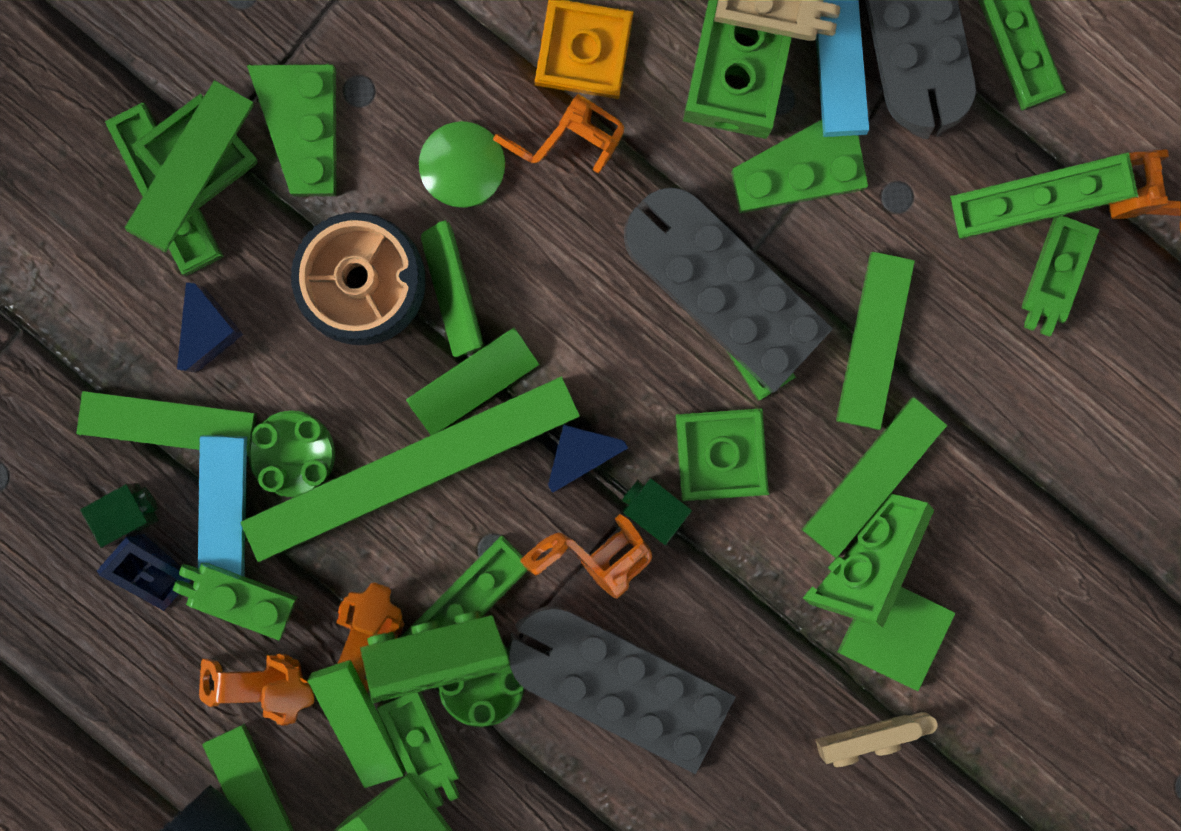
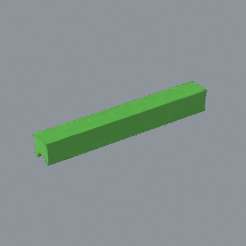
[240,376,580,562]

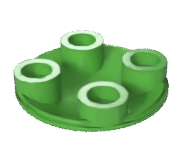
[419,122,505,208]
[249,411,335,497]
[438,645,524,727]

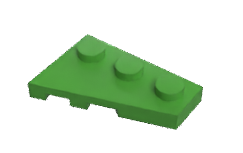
[247,65,336,197]
[731,120,868,213]
[803,493,934,628]

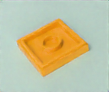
[535,0,634,99]

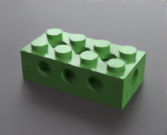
[683,0,792,139]

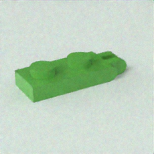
[1022,216,1100,337]
[173,563,297,641]
[377,692,460,808]

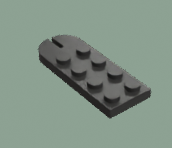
[865,0,976,139]
[624,188,833,393]
[508,606,736,774]

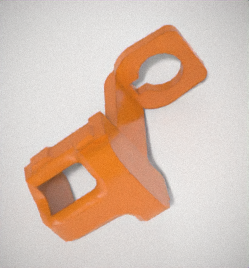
[493,94,625,174]
[1109,149,1181,233]
[520,514,652,599]
[336,582,405,692]
[199,654,315,726]

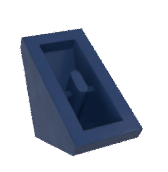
[177,282,244,373]
[548,425,628,493]
[97,534,191,611]

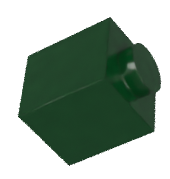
[622,478,692,545]
[80,483,159,548]

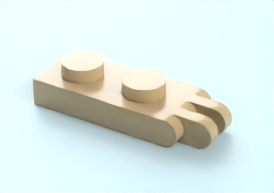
[714,0,840,41]
[815,712,938,767]

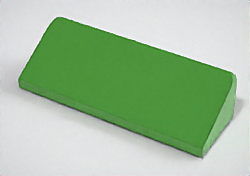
[421,220,485,357]
[406,327,539,435]

